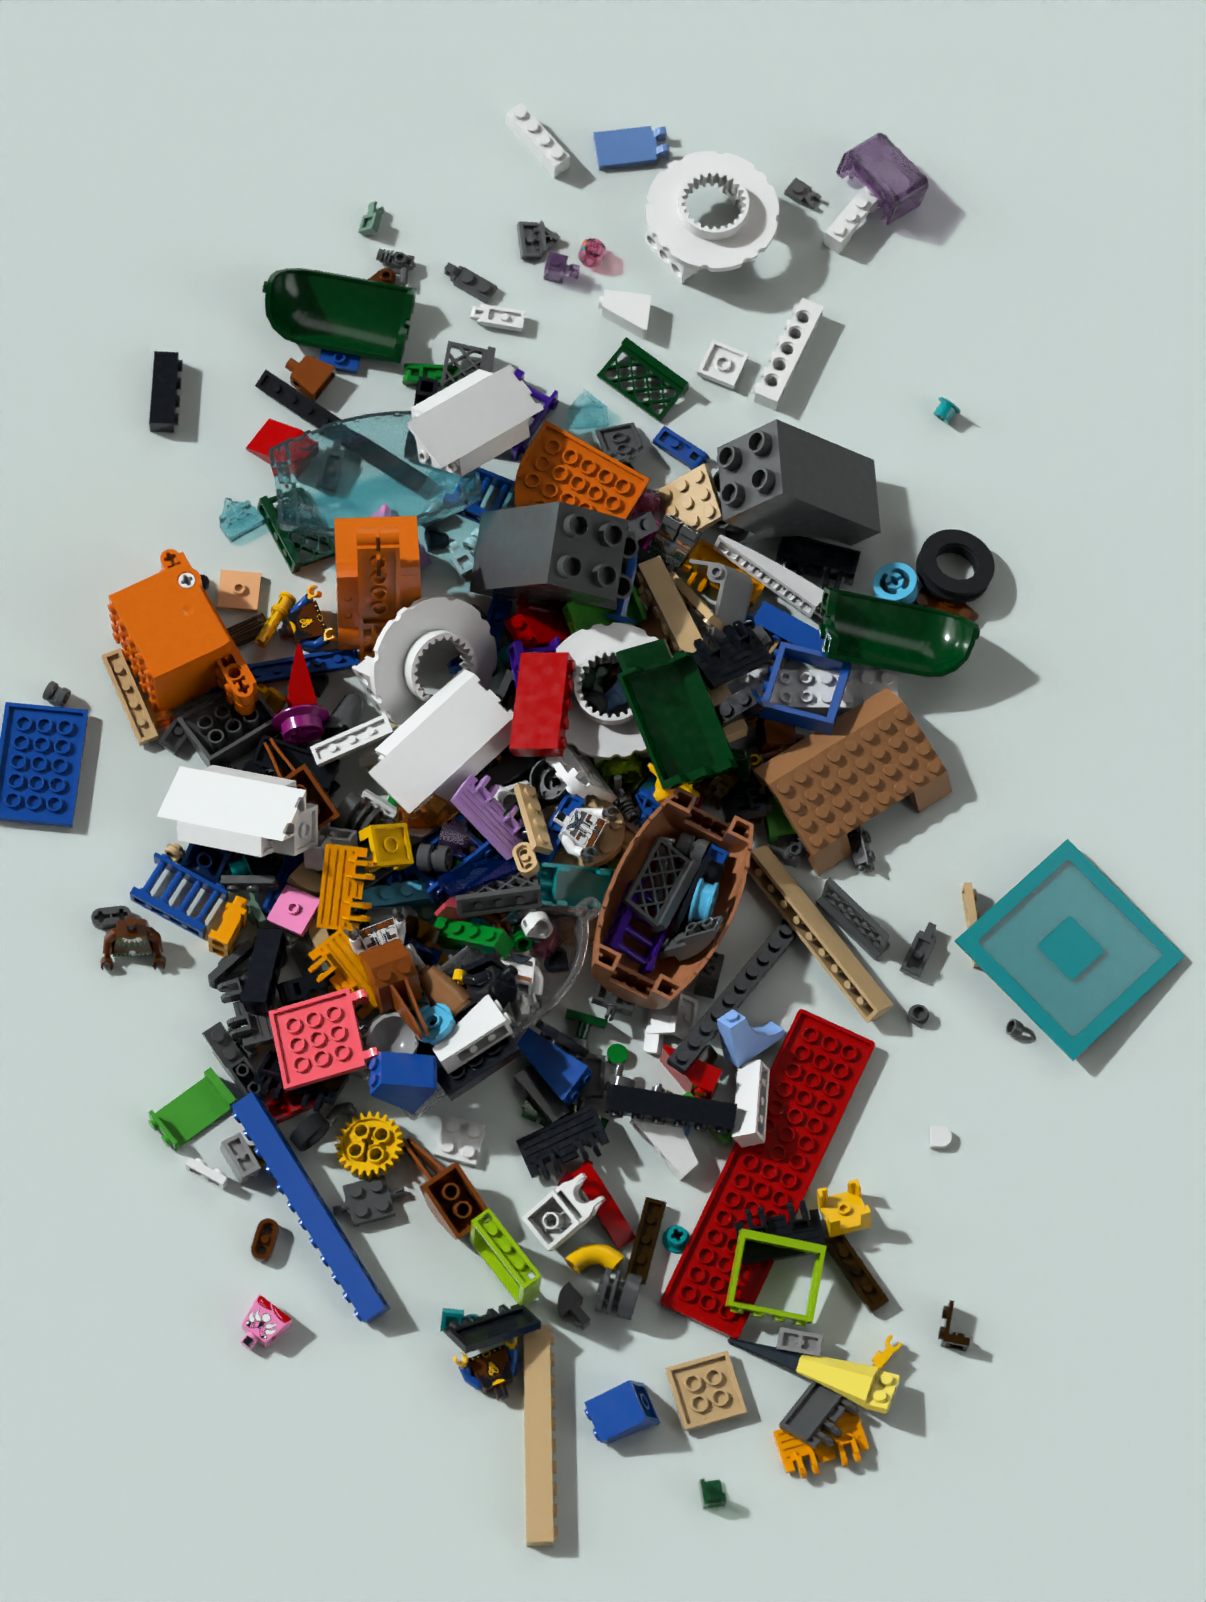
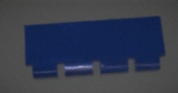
[437,853,519,897]

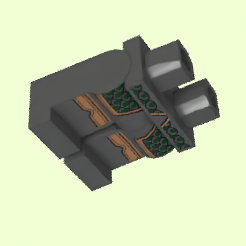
[648,513,702,573]

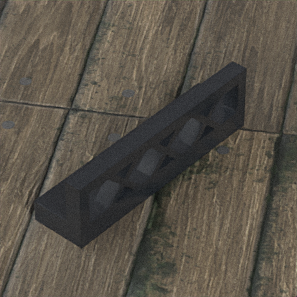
[671,855,726,936]

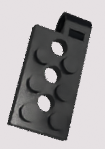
[277,970,335,1006]

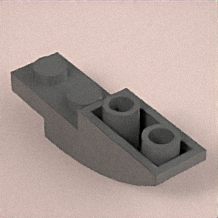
[657,915,724,961]
[202,1022,264,1097]

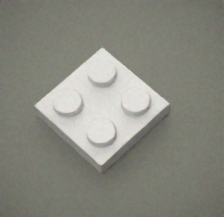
[697,339,749,389]
[434,1115,486,1167]

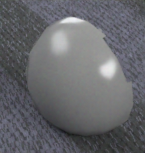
[366,1012,419,1054]

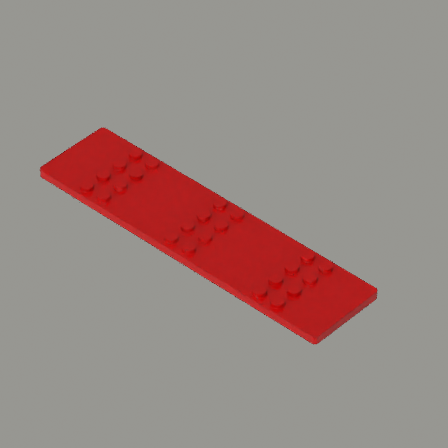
[660,1009,875,1340]

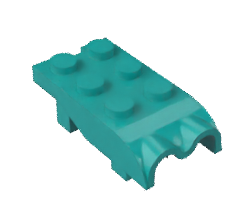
[537,862,615,910]

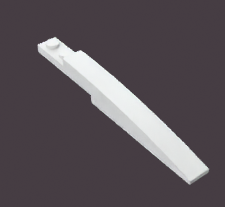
[713,534,824,619]

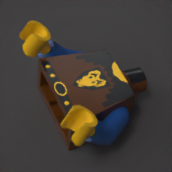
[278,585,338,651]
[452,1337,519,1401]

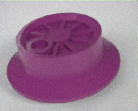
[272,705,329,744]

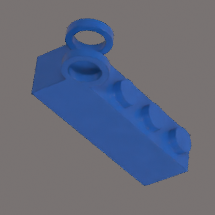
[744,601,824,652]

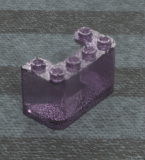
[836,133,928,226]

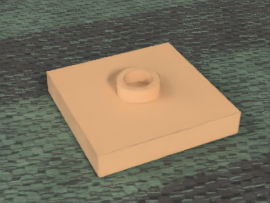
[217,569,262,613]

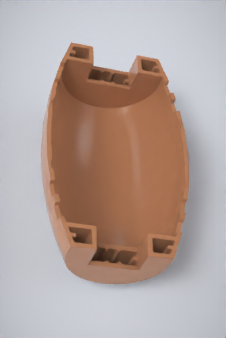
[591,787,754,1009]

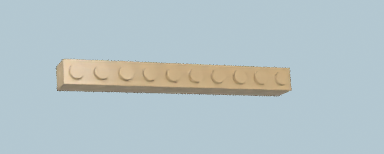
[635,556,748,743]
[747,845,893,1023]
[523,1325,558,1546]

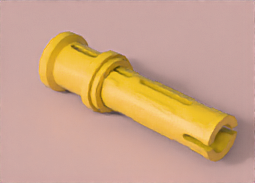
[254,591,296,648]

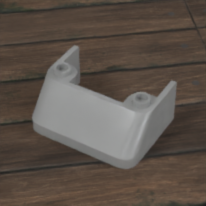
[689,559,753,642]

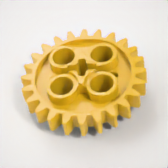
[335,1111,405,1180]

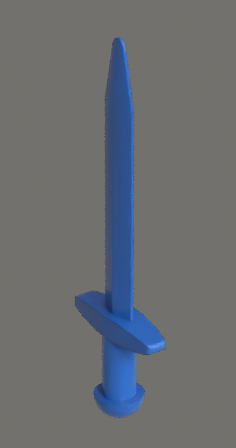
[605,554,637,623]

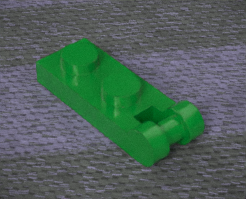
[402,363,459,387]

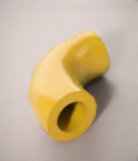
[565,1243,625,1274]

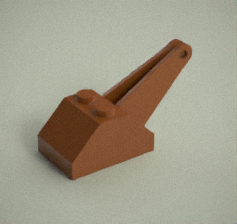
[263,738,341,831]
[358,939,429,1040]
[402,1137,488,1240]

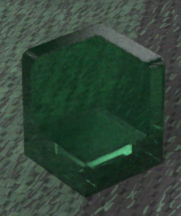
[698,1479,726,1509]

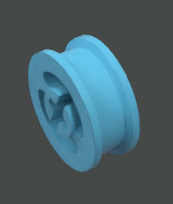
[873,562,919,604]
[688,878,719,923]

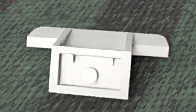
[644,993,699,1055]

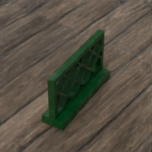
[597,337,689,422]
[257,487,335,574]

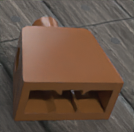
[285,355,335,402]

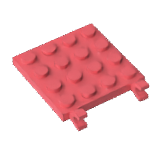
[268,988,380,1091]

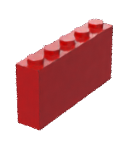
[509,652,576,757]

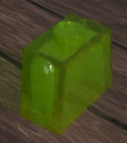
[600,752,644,787]

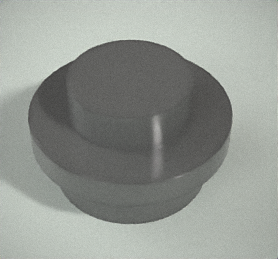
[908,1004,929,1025]

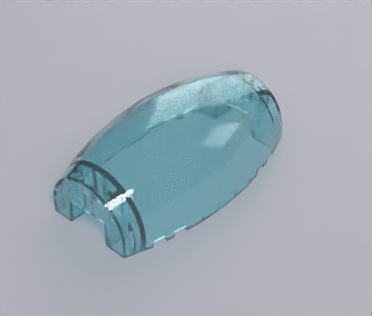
[269,411,483,538]

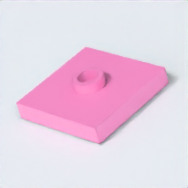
[266,884,319,937]

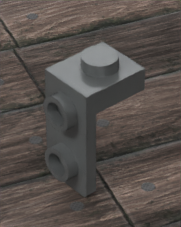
[694,952,725,999]

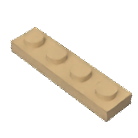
[514,782,553,855]
[961,882,980,968]

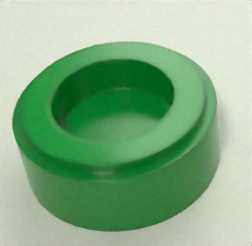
[606,1044,628,1066]

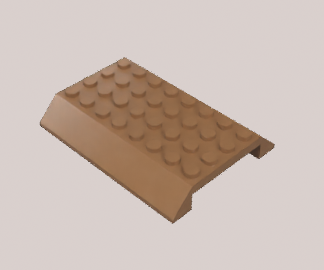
[752,687,952,876]

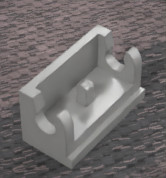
[220,1132,261,1185]
[776,1327,823,1356]

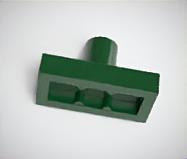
[565,1008,608,1040]

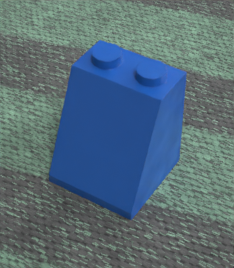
[369,1051,437,1113]
[584,1380,660,1444]

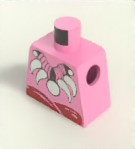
[241,1294,292,1350]

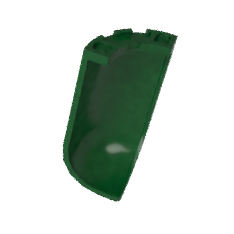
[262,268,417,363]
[819,587,980,677]

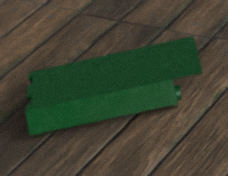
[615,638,738,791]

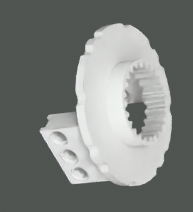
[645,151,779,284]
[351,594,497,725]
[556,623,673,768]

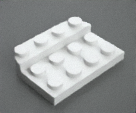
[545,745,617,803]

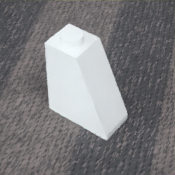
[598,289,652,339]

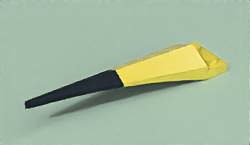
[728,1338,900,1414]

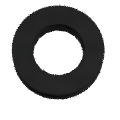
[916,529,995,603]

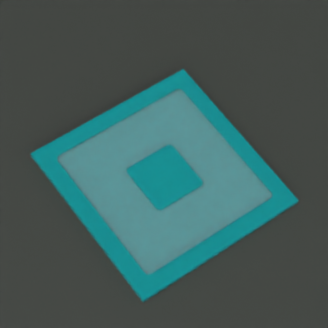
[954,839,1185,1061]

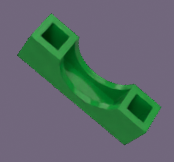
[433,917,515,961]

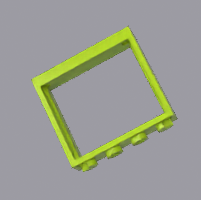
[470,1208,542,1306]
[725,1229,827,1327]

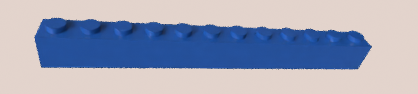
[231,1092,391,1323]

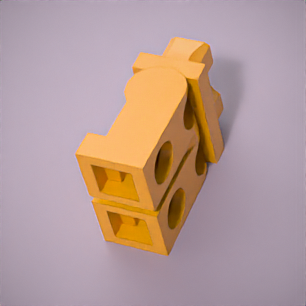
[208,895,248,957]

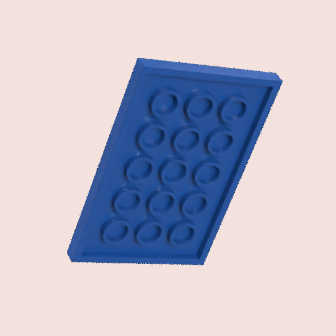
[0,702,88,828]

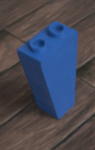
[517,1028,593,1107]

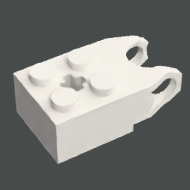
[522,1173,606,1251]

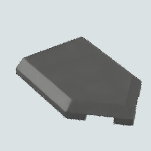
[595,422,643,463]

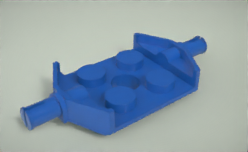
[634,773,660,828]

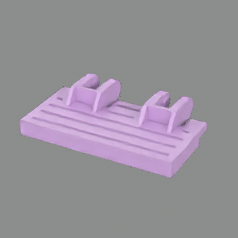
[450,774,524,860]

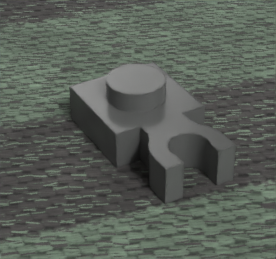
[784,178,822,210]

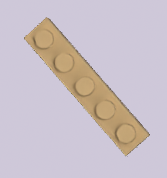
[669,570,725,631]
[101,648,159,746]

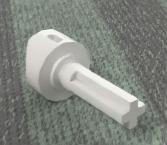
[521,908,553,939]

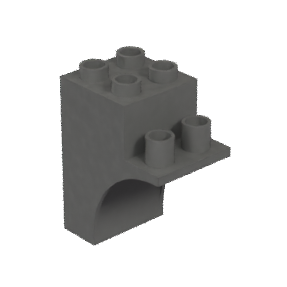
[713,419,881,546]
[469,501,639,612]

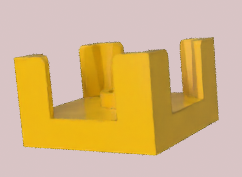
[358,823,414,872]
[817,1179,871,1238]

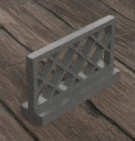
[438,341,496,392]
[622,836,701,934]
[451,871,542,918]
[816,878,890,960]

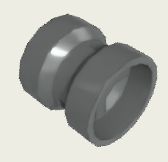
[42,681,71,707]

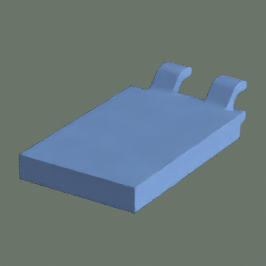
[593,126,670,170]

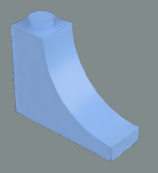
[717,1009,785,1067]

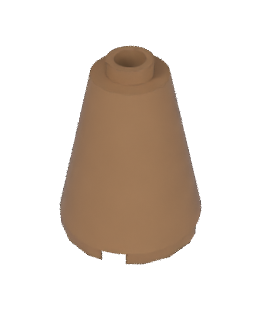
[418,965,471,1016]

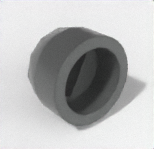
[1006,1019,1024,1037]

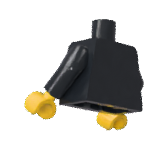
[452,964,518,1012]

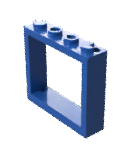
[759,641,852,735]

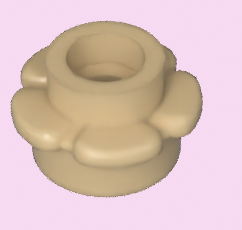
[165,843,184,862]

